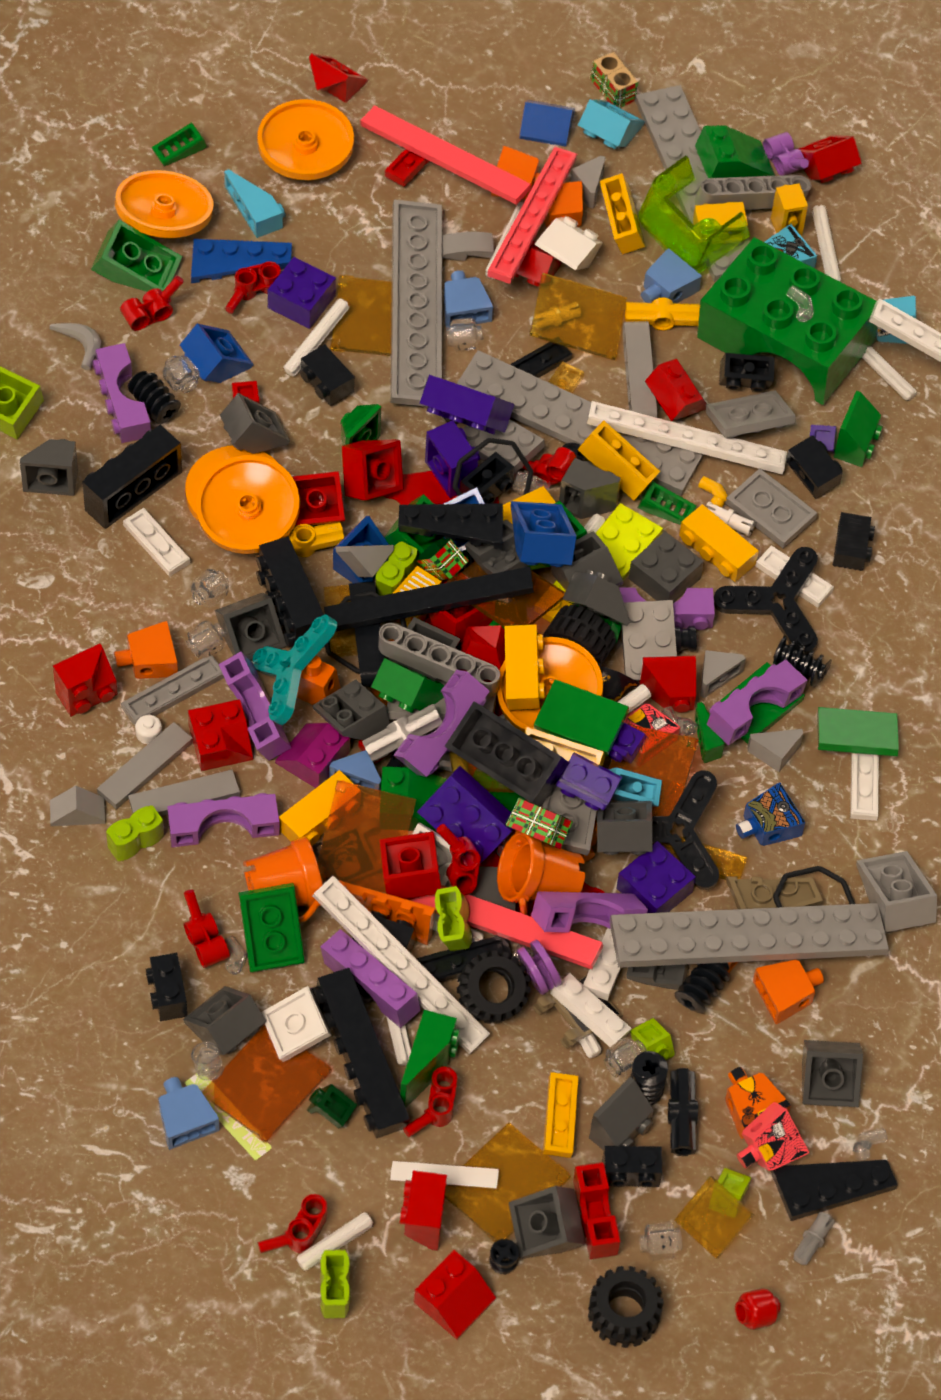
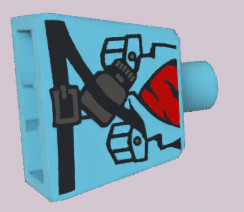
[765,224,817,268]

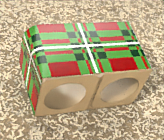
[590,52,638,108]

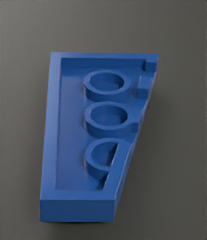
[191,239,292,284]

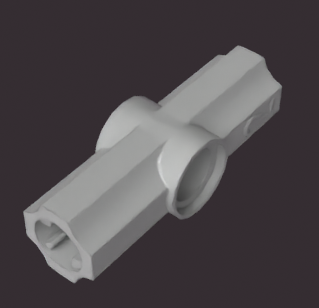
[362,704,443,762]

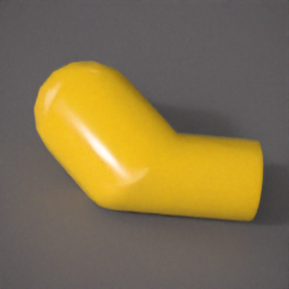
[698,476,728,507]

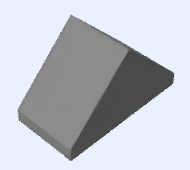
[571,156,605,208]
[336,545,394,577]
[700,650,746,699]
[747,729,803,772]
[50,786,105,826]

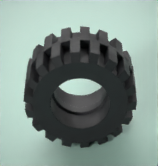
[543,605,616,666]
[457,951,531,1024]
[588,1266,663,1348]

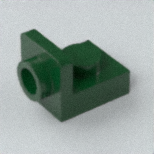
[307,1084,357,1129]

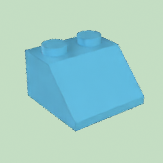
[578,99,645,149]

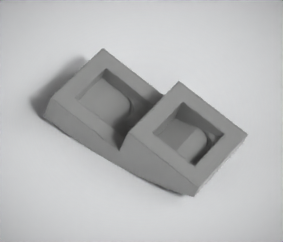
[442,232,494,261]

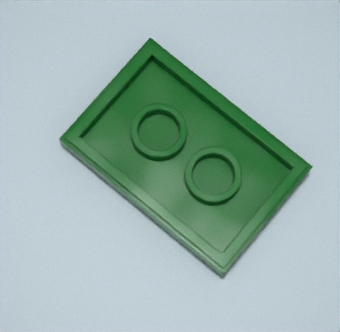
[720,662,805,744]
[533,679,629,756]
[817,707,899,756]
[238,883,305,973]

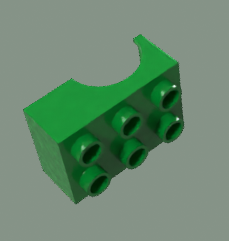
[697,237,877,405]

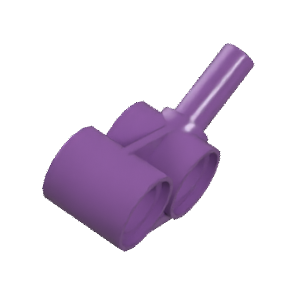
[763,132,809,176]

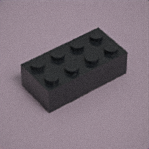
[82,424,182,529]
[256,536,325,648]
[444,701,569,807]

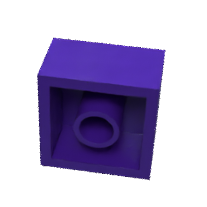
[268,257,336,329]
[425,420,480,498]
[616,841,696,913]

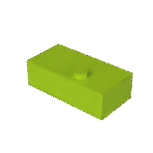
[0,366,44,440]

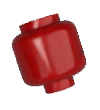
[735,1288,780,1330]

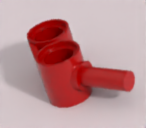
[225,261,281,314]
[120,276,184,331]
[522,447,577,488]
[436,824,481,895]
[183,889,230,968]
[403,1066,457,1137]
[257,1194,327,1254]

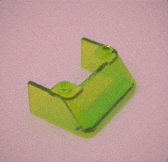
[638,155,750,273]

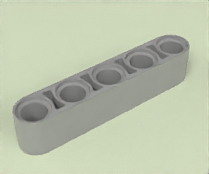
[694,175,811,210]
[622,321,657,418]
[378,623,500,698]

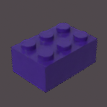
[419,374,515,435]
[417,766,513,864]

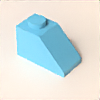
[609,767,662,807]

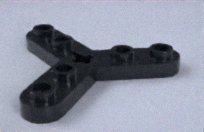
[714,547,818,655]
[652,770,719,890]

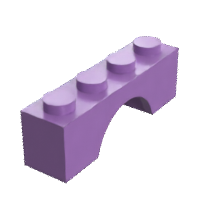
[92,343,151,443]
[616,588,715,630]
[218,652,291,761]
[707,659,808,745]
[394,670,490,777]
[167,793,279,847]
[531,891,648,932]
[320,929,421,1028]

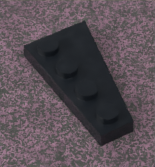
[398,503,503,550]
[770,1160,898,1221]

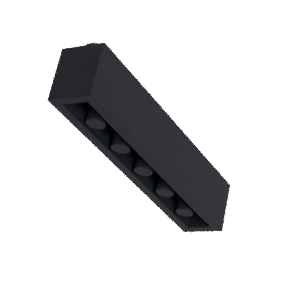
[314,967,410,1139]

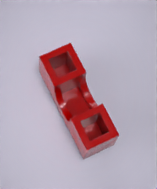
[573,1162,620,1259]

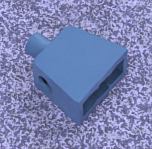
[641,248,702,303]
[444,270,493,329]
[158,1077,219,1150]

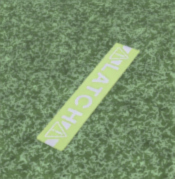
[185,1071,272,1160]

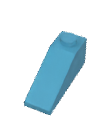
[224,170,285,238]

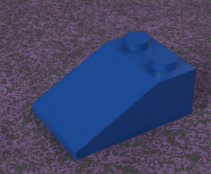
[511,501,577,567]

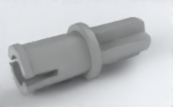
[794,1212,835,1265]

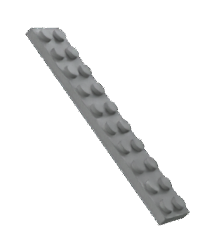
[635,85,750,282]
[390,200,442,407]
[457,350,703,496]
[609,903,889,968]

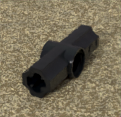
[668,1068,698,1156]

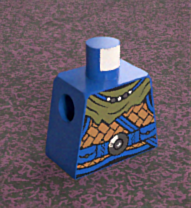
[736,782,805,846]

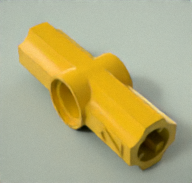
[625,297,700,331]
[288,522,344,557]

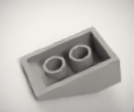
[856,851,937,932]

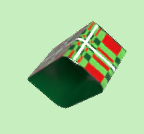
[416,538,469,580]
[504,798,573,850]

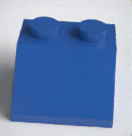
[180,323,254,383]

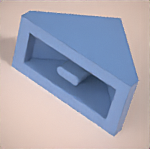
[329,750,381,798]

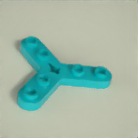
[253,615,337,725]

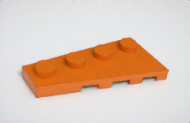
[338,880,436,945]

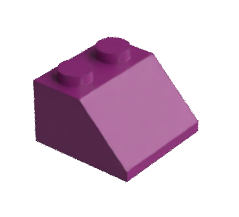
[275,723,350,788]

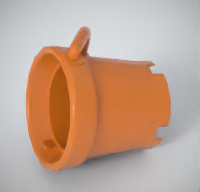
[497,830,585,915]
[243,836,323,923]

